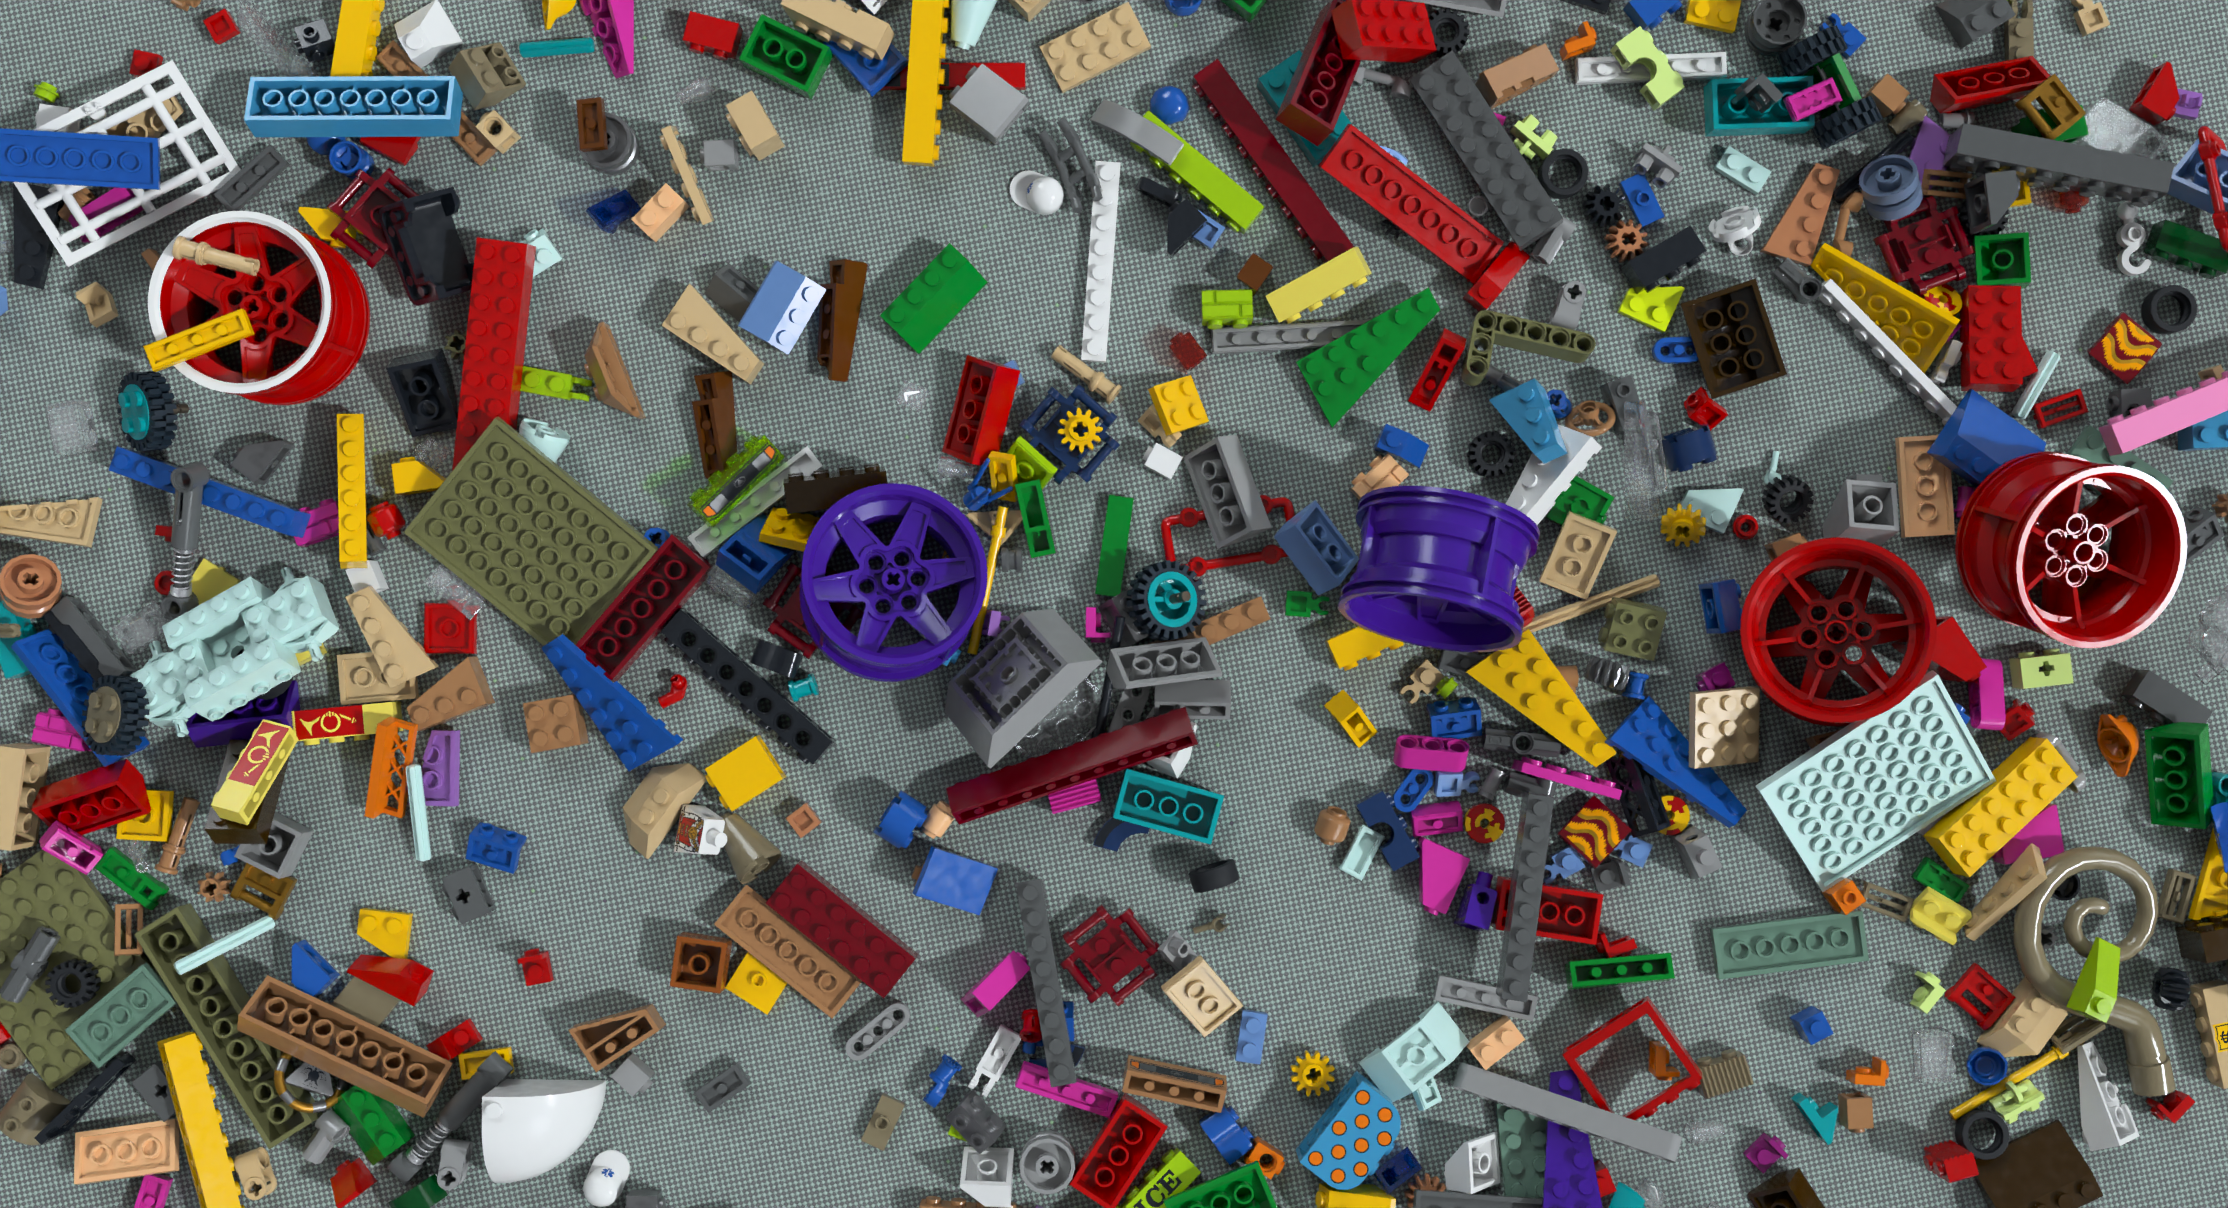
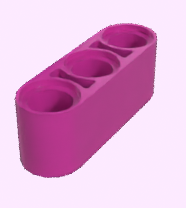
[68,188,144,243]
[1968,658,2006,731]
[1393,735,1469,772]

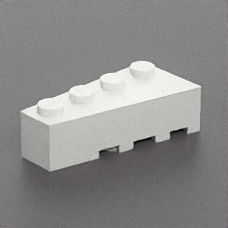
[1506,424,1602,525]

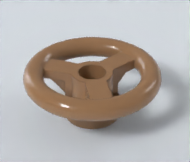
[1565,400,1616,437]

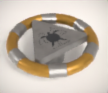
[274,1052,349,1113]

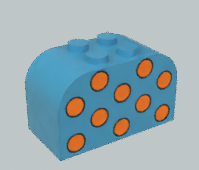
[1296,1070,1401,1190]

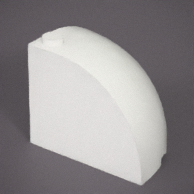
[482,1079,606,1183]

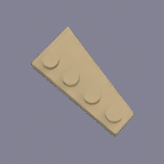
[0,497,103,547]

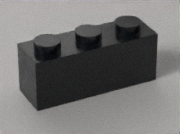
[1621,225,1707,294]

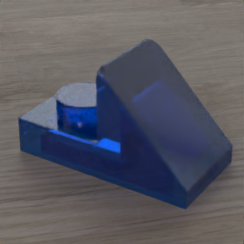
[586,189,641,234]
[1373,1147,1422,1195]

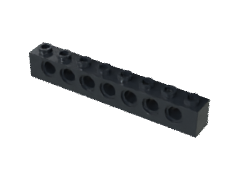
[661,609,836,764]

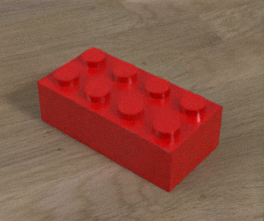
[1331,0,1436,63]
[1959,285,2023,392]
[1490,876,1604,945]

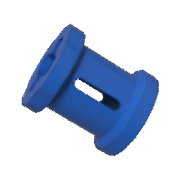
[1547,389,1572,419]
[644,528,670,548]
[1622,672,1649,700]

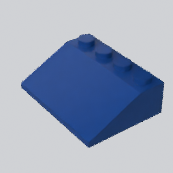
[1927,389,2046,488]

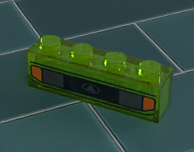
[687,435,785,527]

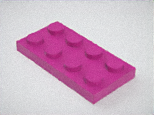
[1511,756,1622,800]

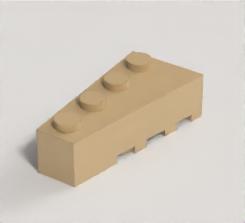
[781,0,895,61]
[662,284,764,385]

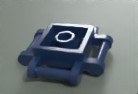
[1019,384,1120,485]

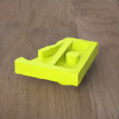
[1617,286,1685,333]

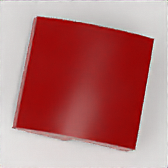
[360,137,421,166]

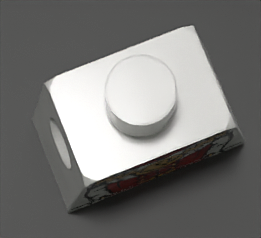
[674,804,727,855]

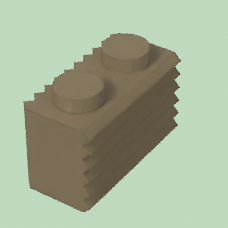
[1696,1049,1754,1099]

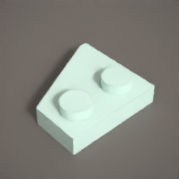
[1680,488,1744,534]

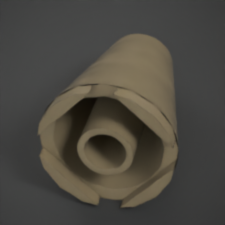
[721,812,782,884]

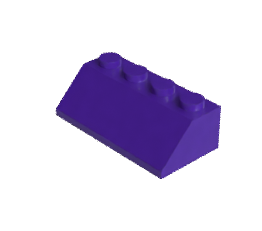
[186,680,301,748]

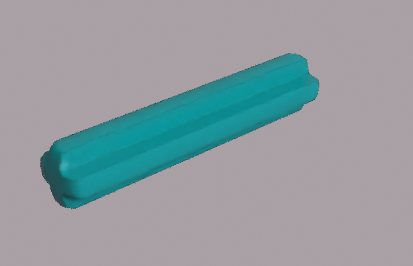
[519,37,595,58]

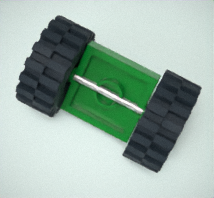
[1777,25,1883,150]

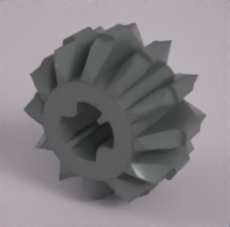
[1585,656,1630,690]

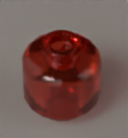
[2053,190,2090,214]

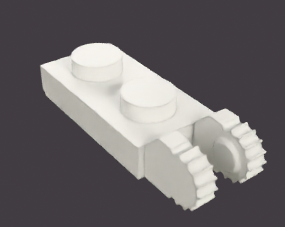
[968,1024,1021,1097]

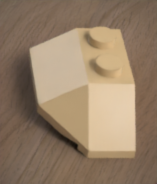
[623,763,706,859]
[1976,977,2068,1057]

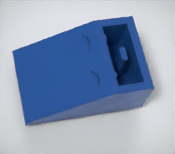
[715,513,797,594]

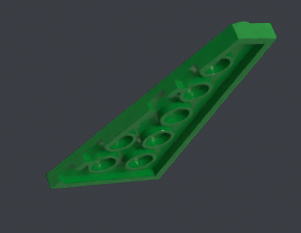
[1295,287,1440,428]

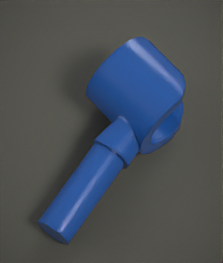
[220,845,240,866]
[1022,1040,1044,1054]

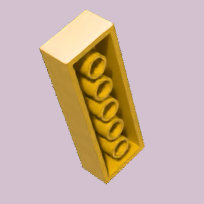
[1923,737,2078,877]

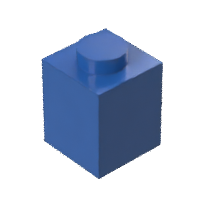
[1790,1006,1834,1045]

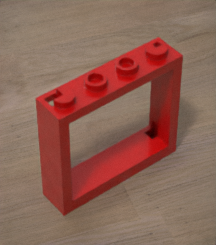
[1562,996,1703,1120]

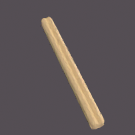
[1522,574,1660,633]

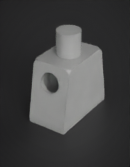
[1671,826,1722,880]

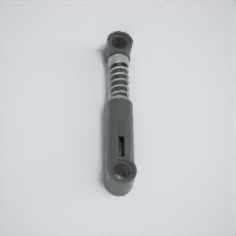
[161,462,210,620]
[387,1051,514,1185]

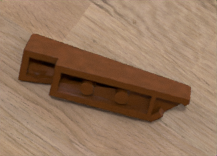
[817,259,868,382]
[692,371,739,489]

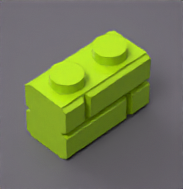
[1201,289,1253,330]

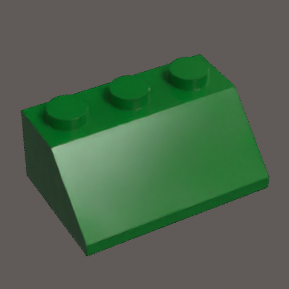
[332,1086,416,1165]

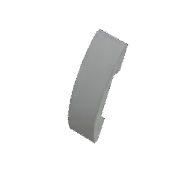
[1090,99,1184,166]

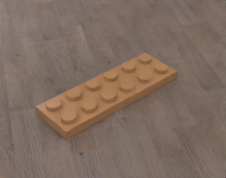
[714,884,862,1019]

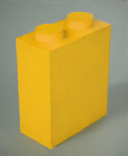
[705,735,786,811]

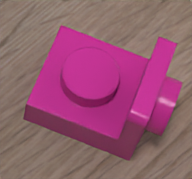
[1085,607,1111,643]

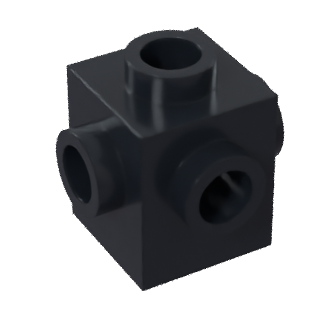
[293,18,335,62]

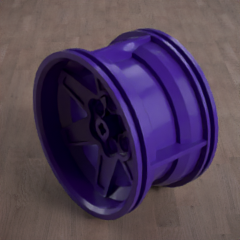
[799,483,987,682]
[1338,486,1540,652]

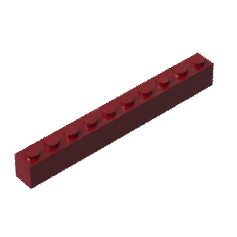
[1191,59,1354,263]
[946,707,1198,825]

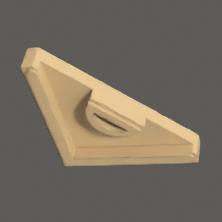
[966,510,1023,546]

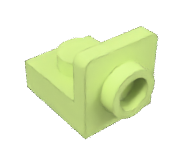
[1910,971,1946,1014]

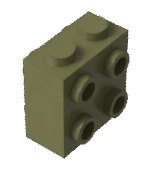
[1598,597,1667,661]

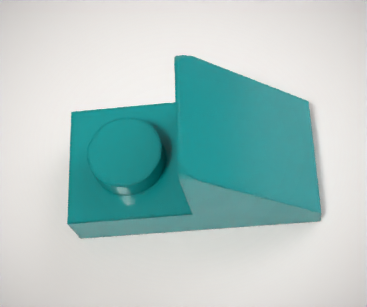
[1791,1093,1838,1145]

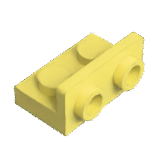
[1909,886,1972,945]

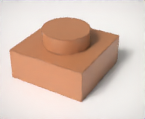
[786,803,822,838]

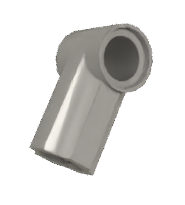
[1530,216,1576,266]
[302,1110,350,1165]

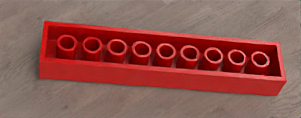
[452,237,536,471]

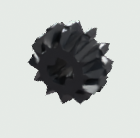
[1582,184,1626,228]
[2151,967,2191,1011]

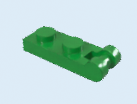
[95,847,170,910]

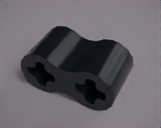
[750,639,803,679]

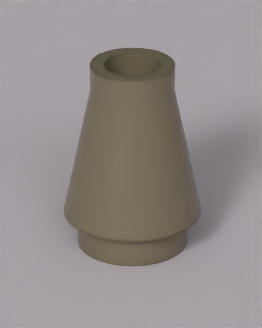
[1887,99,1928,136]

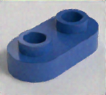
[1652,337,1698,364]
[1392,769,1434,812]

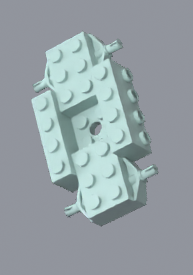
[130,567,339,737]

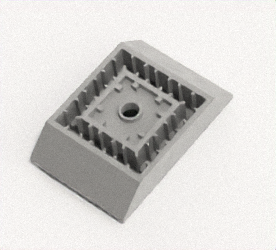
[945,609,1102,769]

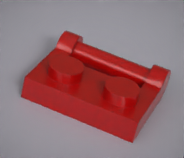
[1944,963,2016,1030]

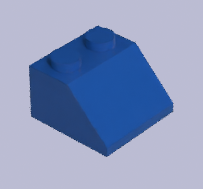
[1698,579,1743,634]

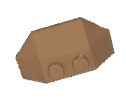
[584,322,646,419]

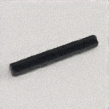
[1832,131,1914,203]

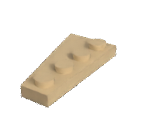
[660,125,714,225]
[345,586,439,688]
[1964,843,2047,941]

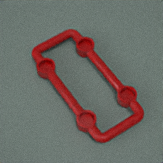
[2198,126,2228,253]
[1160,495,1295,577]

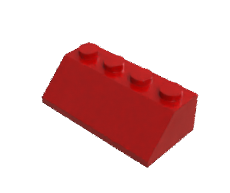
[1930,56,2051,113]
[942,355,1020,467]
[31,759,151,835]
[1069,1093,1168,1208]

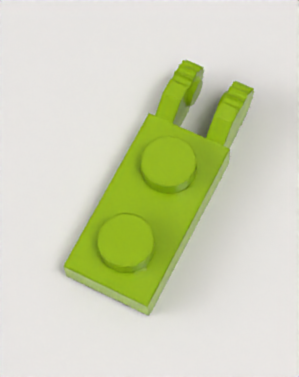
[521,366,592,402]

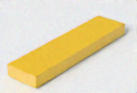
[143,309,254,372]

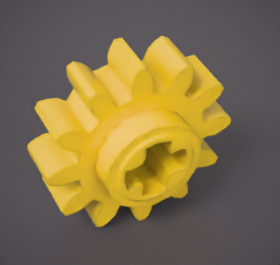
[1057,408,1103,454]
[1660,503,1706,547]
[1290,1050,1335,1096]

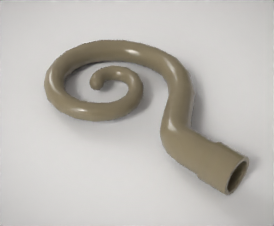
[2013,846,2176,1097]

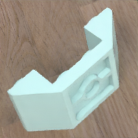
[1359,1001,1470,1102]

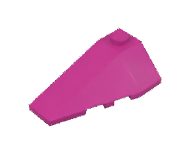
[579,0,634,79]

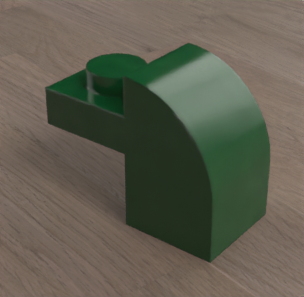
[388,1174,448,1208]

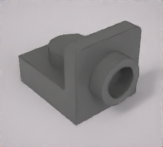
[1589,859,1632,892]

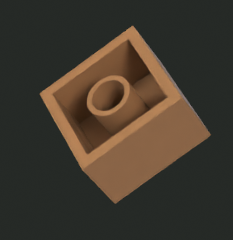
[523,694,589,753]

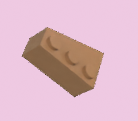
[1475,43,1559,109]
[407,656,495,731]
[568,1004,666,1072]

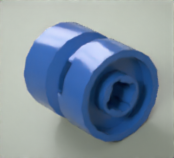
[329,141,374,180]

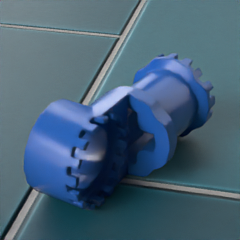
[923,1054,962,1108]

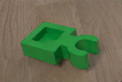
[1285,590,1329,617]

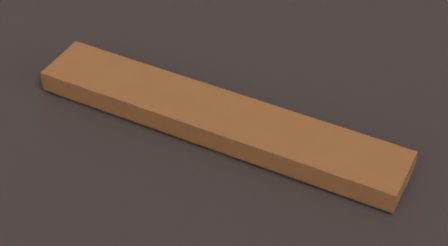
[375,40,498,166]

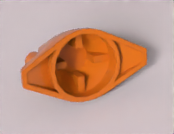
[2097,714,2140,777]

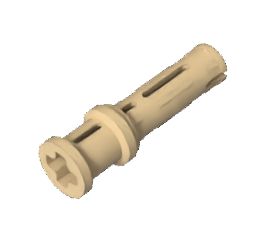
[172,236,260,276]
[1051,345,1122,405]

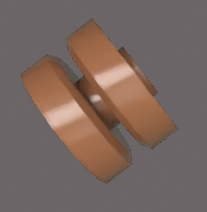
[0,554,62,619]

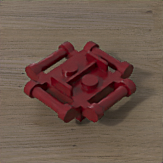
[327,168,419,269]
[1873,195,1975,296]
[762,562,864,659]
[1059,904,1160,1007]

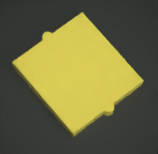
[189,558,240,605]

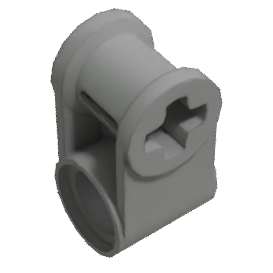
[1549,281,1586,330]
[437,1137,473,1190]

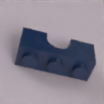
[1354,789,1420,872]

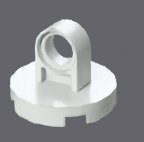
[1709,206,1762,256]

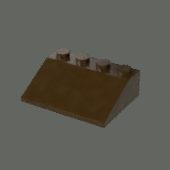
[1680,279,1787,399]
[1974,1120,2103,1208]

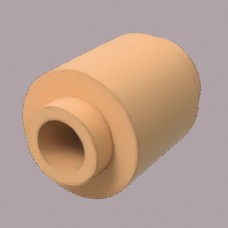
[922,800,955,839]

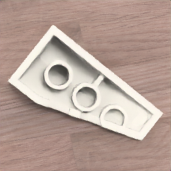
[2077,1041,2140,1151]

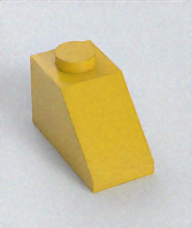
[298,207,356,249]
[391,457,446,495]
[1324,690,1378,748]

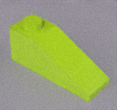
[2066,937,2121,1023]

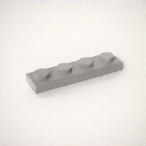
[1433,974,1538,1021]

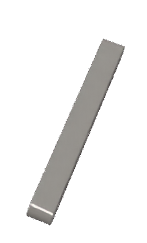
[1452,1062,1682,1163]

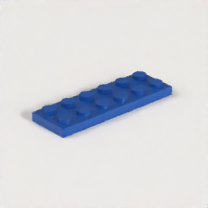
[0,128,160,190]
[11,629,150,767]

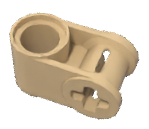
[234,1147,277,1200]

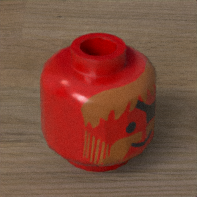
[367,501,406,540]

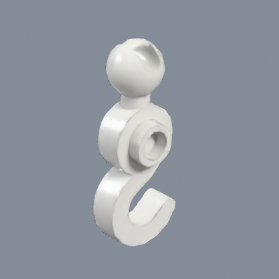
[2116,201,2151,276]

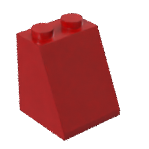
[1891,616,1987,682]

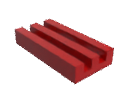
[2031,389,2089,429]

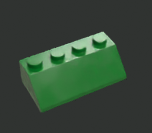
[880,243,988,354]
[2144,722,2214,829]

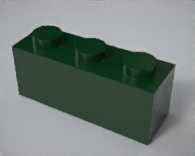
[2143,219,2228,279]

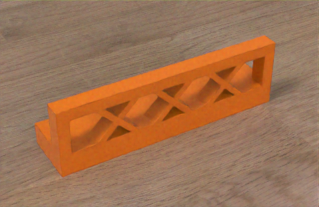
[364,716,418,819]

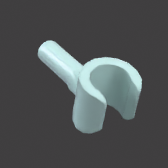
[1764,451,1782,484]

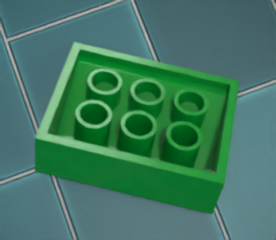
[1163,1160,1278,1208]

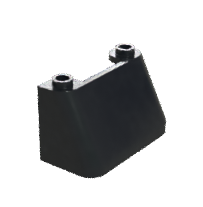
[379,187,474,306]

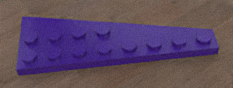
[1542,1069,1603,1208]

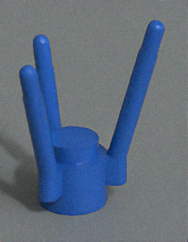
[963,458,1013,511]

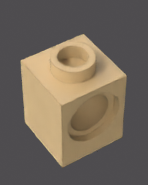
[476,110,521,154]

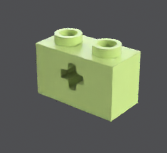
[2009,649,2074,689]

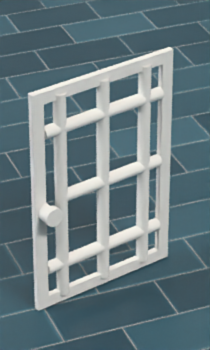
[13,60,241,267]

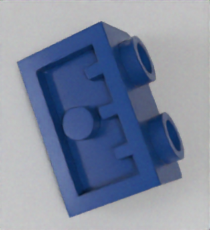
[1426,697,1482,739]
[465,822,527,874]

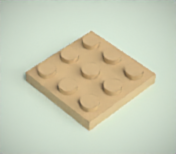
[1689,686,1760,769]

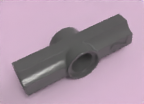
[1481,728,1561,758]
[0,926,61,1003]

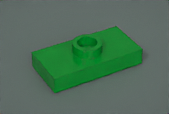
[1911,857,1969,903]

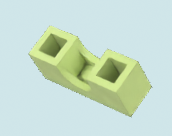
[1610,26,1685,111]

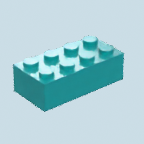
[1257,50,1352,167]
[1703,76,1815,137]
[1112,768,1224,845]

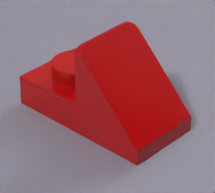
[426,1018,483,1061]

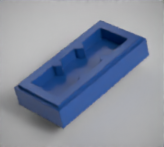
[1619,174,1665,228]

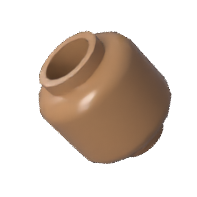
[1314,806,1351,846]

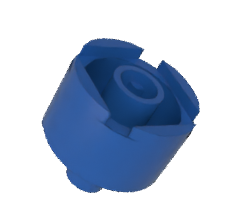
[873,790,928,849]

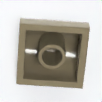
[0,1073,71,1145]

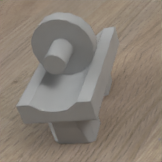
[1633,142,1683,189]
[1158,929,1198,973]

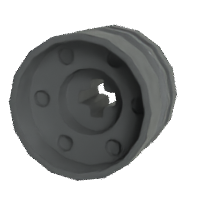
[1744,0,1808,56]

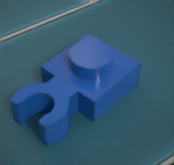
[1819,13,1867,59]

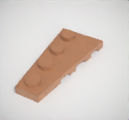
[1760,163,1840,267]

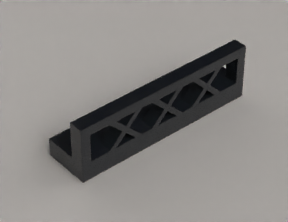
[1606,750,1671,838]

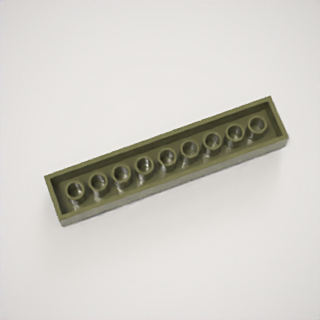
[134,903,323,1149]

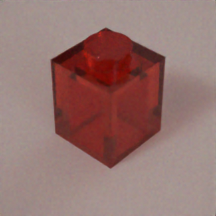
[1168,332,1207,373]

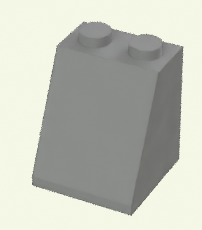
[949,64,1029,145]
[1823,479,1899,546]

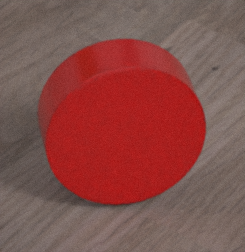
[154,571,174,596]

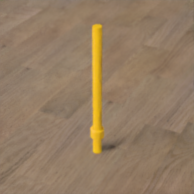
[967,506,1008,655]
[1949,1042,2085,1120]

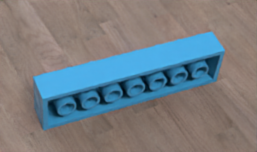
[244,76,463,137]

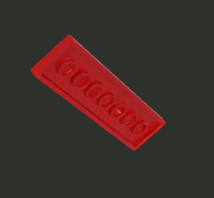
[1318,124,1504,284]

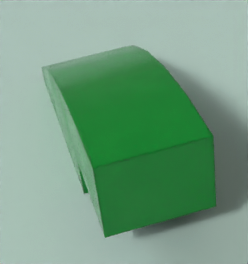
[1015,479,1056,558]

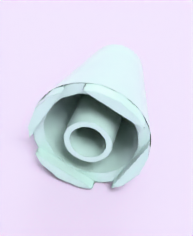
[951,0,997,50]
[519,418,571,462]

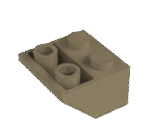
[448,42,526,110]

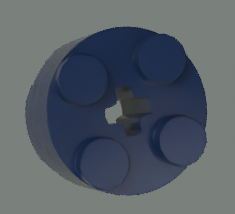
[1658,424,1717,472]

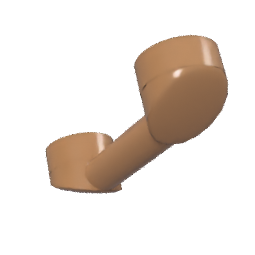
[1833,192,1864,257]

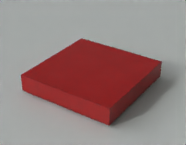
[424,603,477,654]

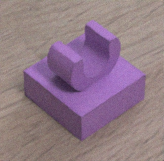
[2173,89,2203,120]
[982,610,1010,637]

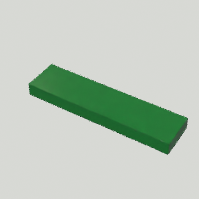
[1095,495,1134,597]

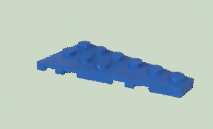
[541,634,683,771]
[1605,696,1747,828]

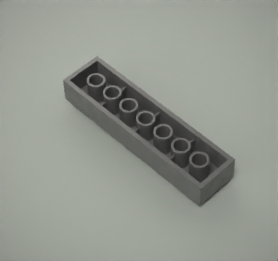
[1410,50,1563,251]
[1943,123,2175,207]

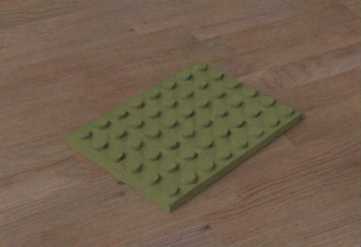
[404,416,659,645]
[0,850,164,1090]

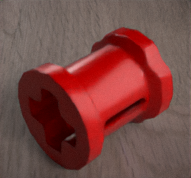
[1019,1009,1042,1043]

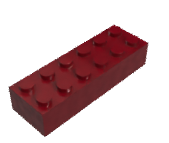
[1275,0,1361,146]
[576,534,716,682]
[766,860,918,998]

